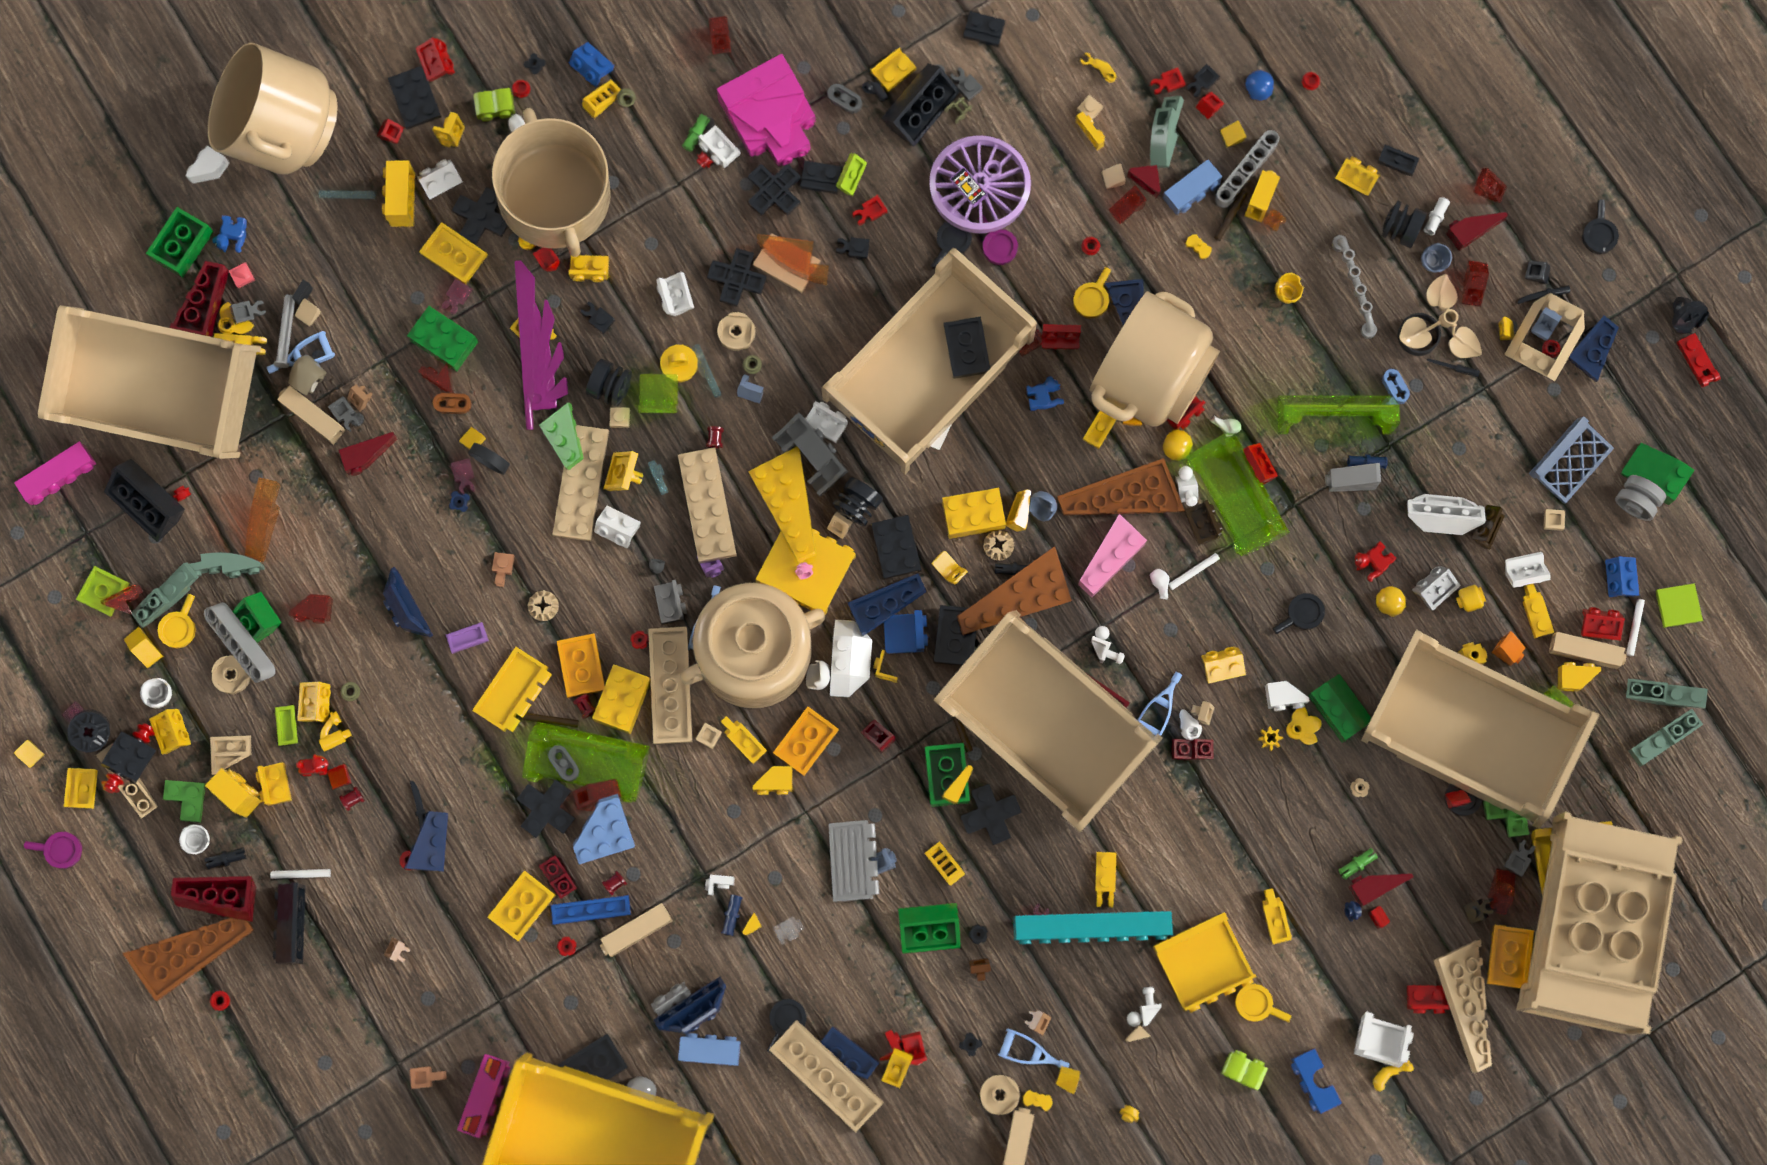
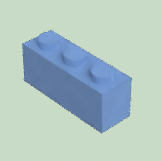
[1163,160,1222,215]
[678,1033,741,1066]

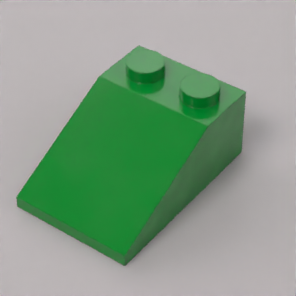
[1620,443,1695,505]

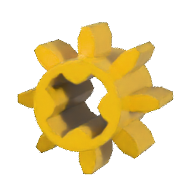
[1258,726,1283,751]

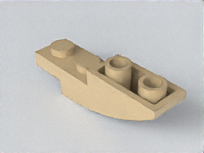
[96,743,158,818]

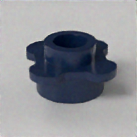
[449,491,470,512]
[1344,901,1362,922]

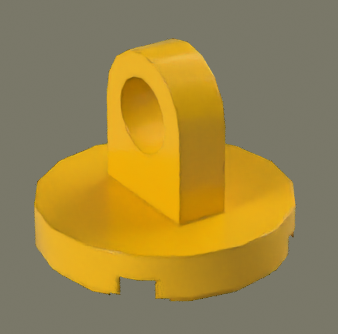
[660,345,698,382]

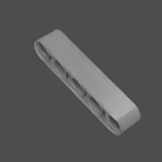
[1215,130,1279,208]
[204,602,275,683]

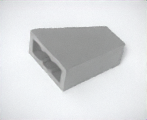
[1325,463,1381,492]

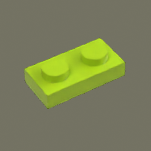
[836,153,867,196]

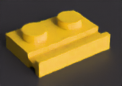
[871,48,916,92]
[64,768,98,809]

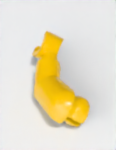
[1080,53,1117,82]
[1372,1060,1414,1091]

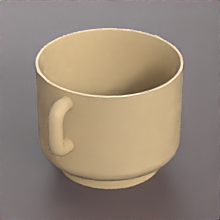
[208,43,337,175]
[492,108,610,257]
[1089,291,1220,427]
[680,583,825,708]

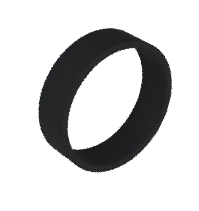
[1398,313,1441,356]
[468,443,510,475]

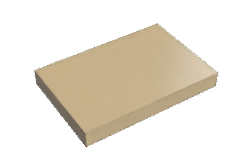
[753,234,820,293]

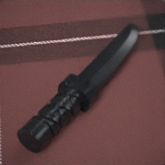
[1517,285,1570,304]
[1426,359,1480,378]
[410,781,426,828]

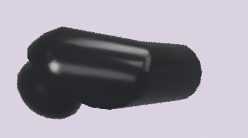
[862,81,888,102]

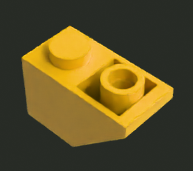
[1558,662,1601,692]
[753,766,793,795]

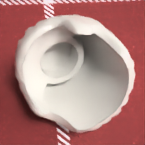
[140,678,172,709]

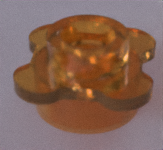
[1263,209,1286,231]

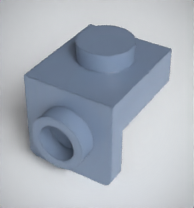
[1531,307,1562,341]
[870,848,897,874]

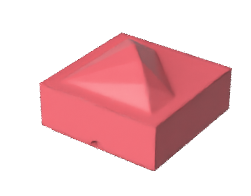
[229,262,255,288]

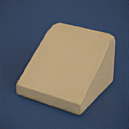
[1102,164,1126,189]
[294,298,321,327]
[1125,1026,1150,1042]

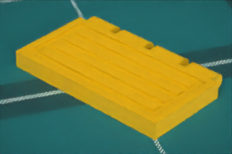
[472,647,552,732]

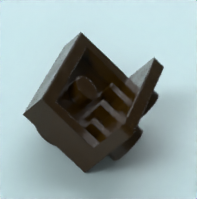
[1184,500,1223,546]
[1472,505,1505,550]

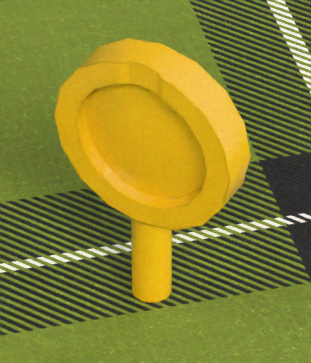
[1073,267,1111,319]
[158,594,196,649]
[1235,984,1291,1022]

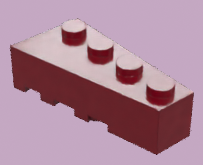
[169,261,229,337]
[171,876,256,922]

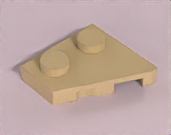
[210,735,252,775]

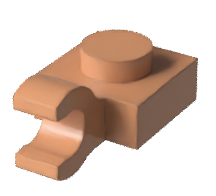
[492,552,515,587]
[410,1067,447,1089]

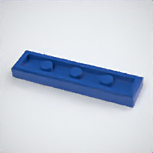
[551,895,631,925]

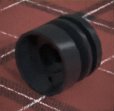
[1381,200,1427,249]
[586,359,632,408]
[832,477,883,527]
[67,709,111,752]

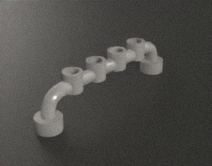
[1332,235,1377,339]

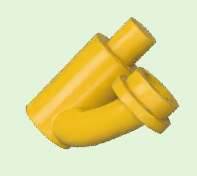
[319,712,352,752]

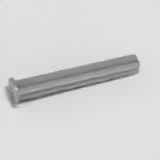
[274,294,295,368]

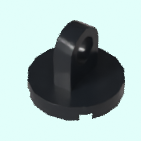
[1672,297,1709,334]

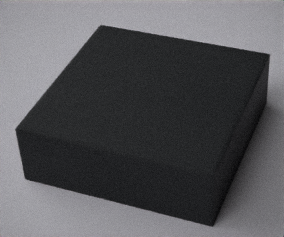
[292,280,313,305]

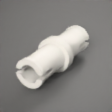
[1423,197,1450,235]

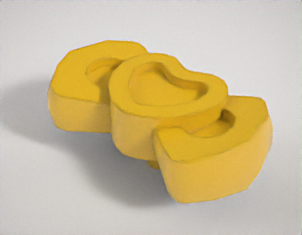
[1186,234,1212,259]
[1023,1090,1052,1111]

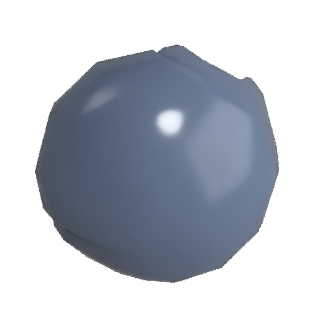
[1421,243,1452,273]
[1029,491,1057,522]

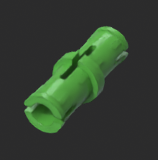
[682,114,710,152]
[1338,848,1378,880]

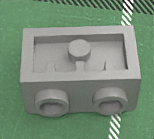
[1412,566,1461,611]
[654,580,687,624]

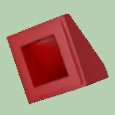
[1196,92,1224,119]
[377,119,405,144]
[327,764,352,790]
[1445,790,1471,808]
[1368,906,1390,929]

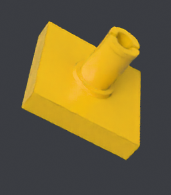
[603,451,643,491]

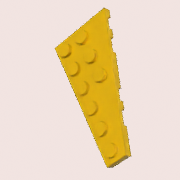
[748,447,816,563]

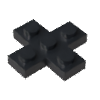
[748,163,801,216]
[452,187,508,245]
[707,248,767,307]
[517,779,576,838]
[960,784,1022,845]

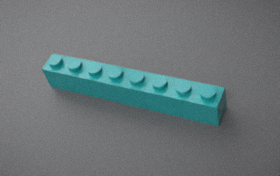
[1013,911,1173,944]

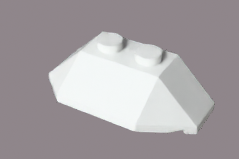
[1407,494,1486,535]
[830,620,872,697]

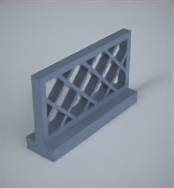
[1529,416,1614,504]

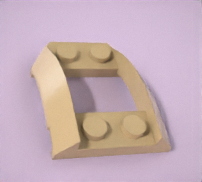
[1504,293,1585,381]

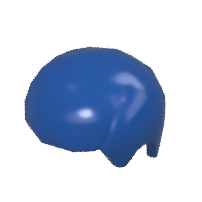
[1245,70,1274,101]

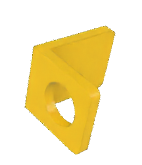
[931,551,968,585]
[873,650,897,683]

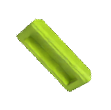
[275,705,298,746]

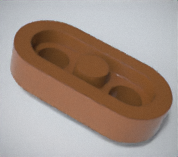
[433,393,472,414]

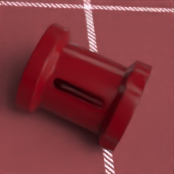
[706,426,724,449]
[573,693,596,719]
[339,786,365,811]
[602,870,627,896]

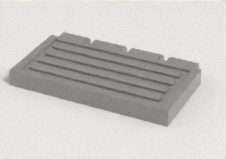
[829,820,879,902]

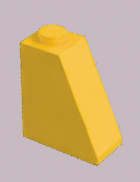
[1244,170,1280,223]

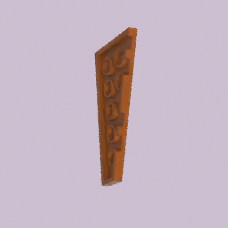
[1057,458,1185,516]
[957,546,1072,635]
[122,918,254,1001]

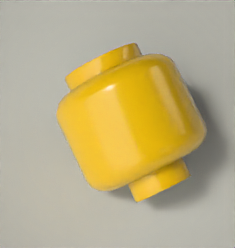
[1456,585,1486,612]

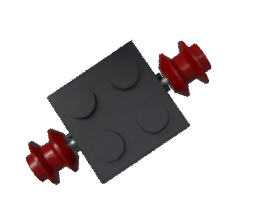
[101,723,156,794]

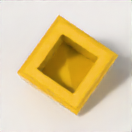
[1056,1066,1080,1094]

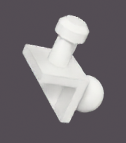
[1175,466,1199,506]
[1090,626,1124,664]
[1127,987,1162,1027]

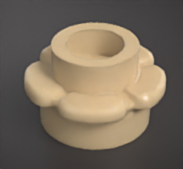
[1350,778,1370,797]

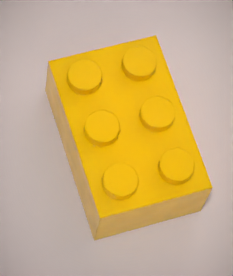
[382,161,415,227]
[942,488,1006,539]
[592,664,651,735]
[205,768,262,818]

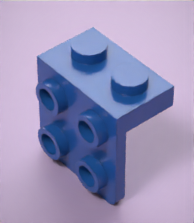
[884,610,928,654]

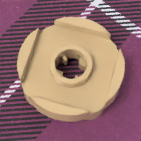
[717,312,755,351]
[212,656,250,695]
[980,1075,1020,1115]

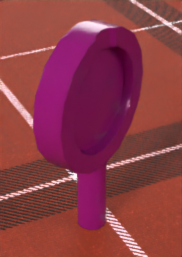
[978,215,1018,265]
[24,832,82,869]

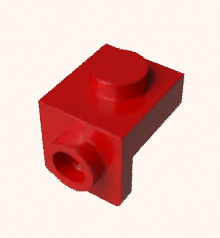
[901,1031,927,1065]

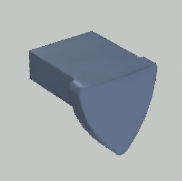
[737,374,764,404]

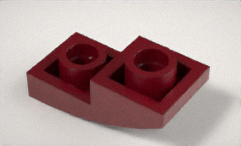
[1172,739,1214,760]
[539,855,577,899]

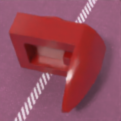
[533,247,560,272]
[879,1030,902,1061]

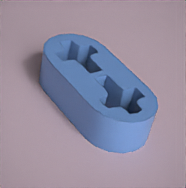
[1382,369,1410,404]

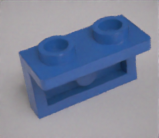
[569,42,615,86]
[1605,556,1639,597]

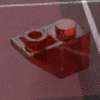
[709,16,731,54]
[1462,261,1489,307]
[288,594,333,624]
[573,779,621,812]
[1488,868,1515,915]

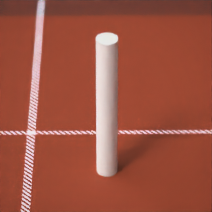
[1168,553,1220,590]
[1626,599,1645,656]
[271,869,331,879]

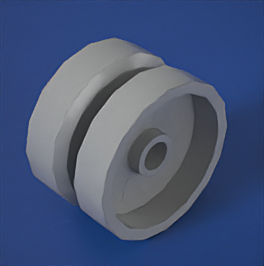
[1615,475,1666,521]

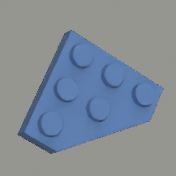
[573,794,635,864]

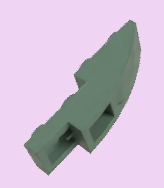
[1150,96,1184,168]
[189,552,265,578]
[131,562,199,628]
[1626,679,1708,709]
[1629,709,1703,767]

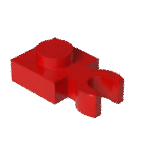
[1150,67,1186,95]
[852,195,888,226]

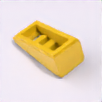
[582,80,621,118]
[1006,489,1031,532]
[942,765,973,804]
[925,841,965,886]

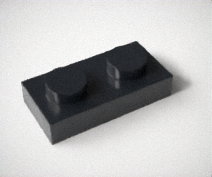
[1377,144,1420,177]

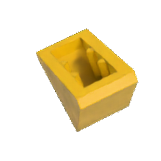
[124,627,163,668]

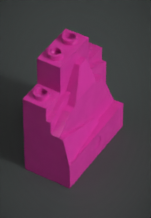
[717,54,816,167]

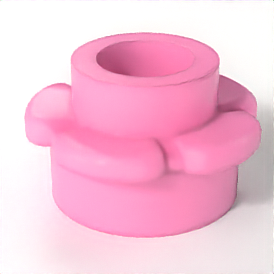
[795,562,813,579]

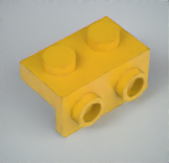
[1201,647,1246,684]

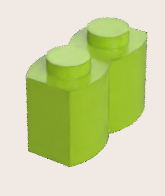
[473,88,515,121]
[1220,1050,1268,1091]

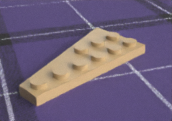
[1434,940,1492,1073]

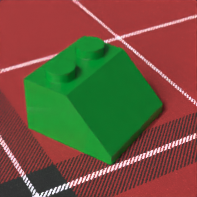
[232,592,281,643]

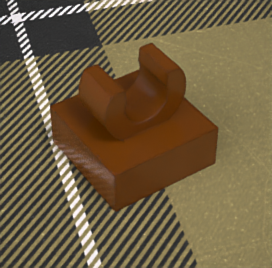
[969,958,991,981]

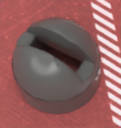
[649,559,665,574]

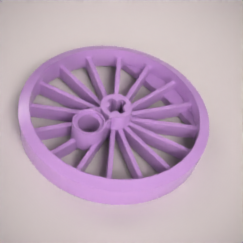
[930,136,1031,233]

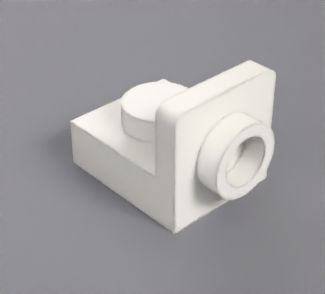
[705,875,735,895]

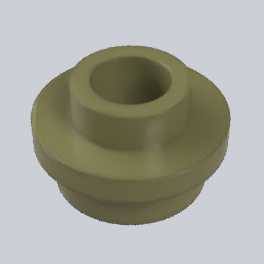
[617,88,636,107]
[743,355,762,374]
[341,682,360,701]

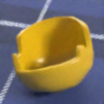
[1275,273,1304,304]
[1163,429,1193,461]
[1376,586,1406,617]

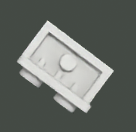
[698,125,741,168]
[417,159,462,200]
[656,272,694,316]
[806,401,848,443]
[594,506,641,548]
[1505,552,1550,588]

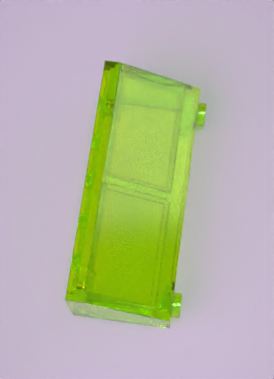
[1277,395,1400,434]
[1186,433,1290,556]
[522,722,650,803]

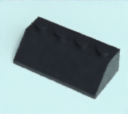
[881,63,960,147]
[104,459,185,542]
[273,883,306,964]

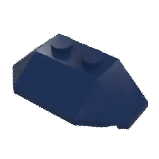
[383,567,434,637]
[654,976,726,1034]

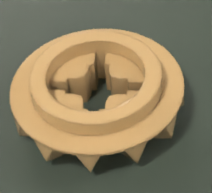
[983,530,1014,561]
[528,590,559,621]

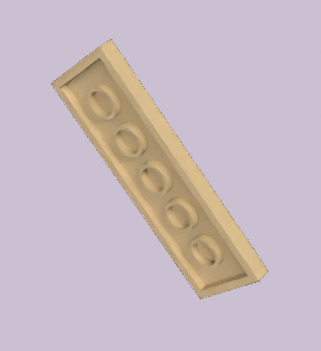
[553,425,609,542]
[678,447,737,564]
[648,627,693,744]
[769,1020,883,1132]

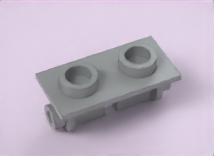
[651,982,692,1016]

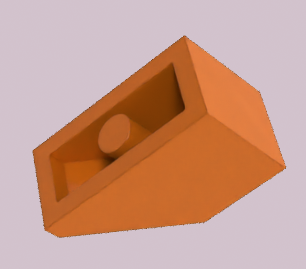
[1491,631,1525,666]

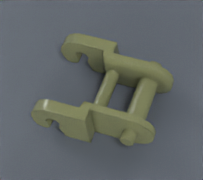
[944,97,972,124]

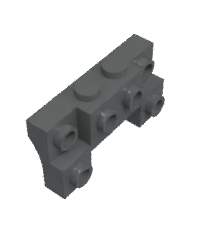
[772,412,849,496]

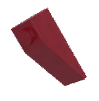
[1446,212,1508,251]
[339,432,397,476]
[1349,874,1414,907]

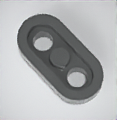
[828,84,862,113]
[548,746,579,782]

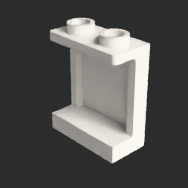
[1354,1012,1413,1068]

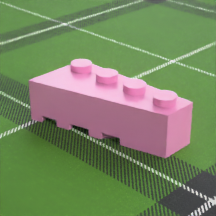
[1078,514,1147,598]

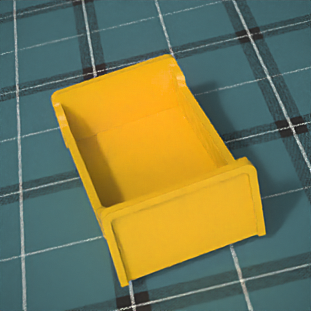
[483,1052,714,1165]

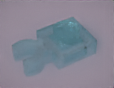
[648,460,668,495]

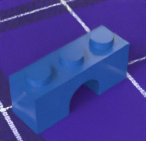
[1291,1049,1342,1114]

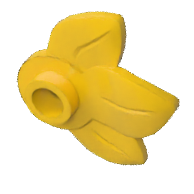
[218,302,254,334]
[1286,707,1322,745]

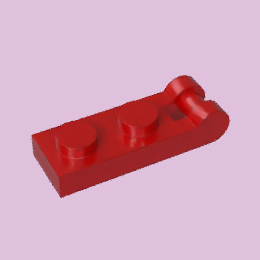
[1677,333,1721,388]

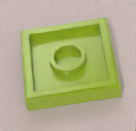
[76,566,129,617]
[1656,583,1703,628]

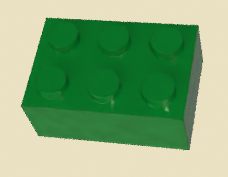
[146,207,213,278]
[407,306,478,372]
[925,743,970,807]

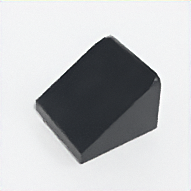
[1525,261,1551,284]

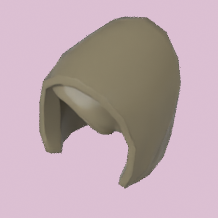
[288,355,326,395]

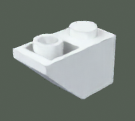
[185,146,230,183]
[1265,681,1309,711]

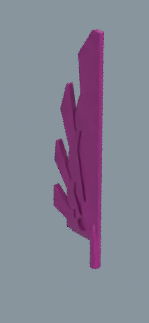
[514,260,568,430]

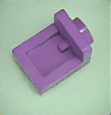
[697,556,724,578]

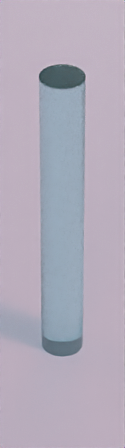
[319,190,376,199]
[692,344,722,398]

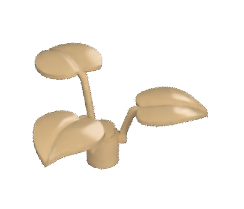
[1399,274,1482,358]

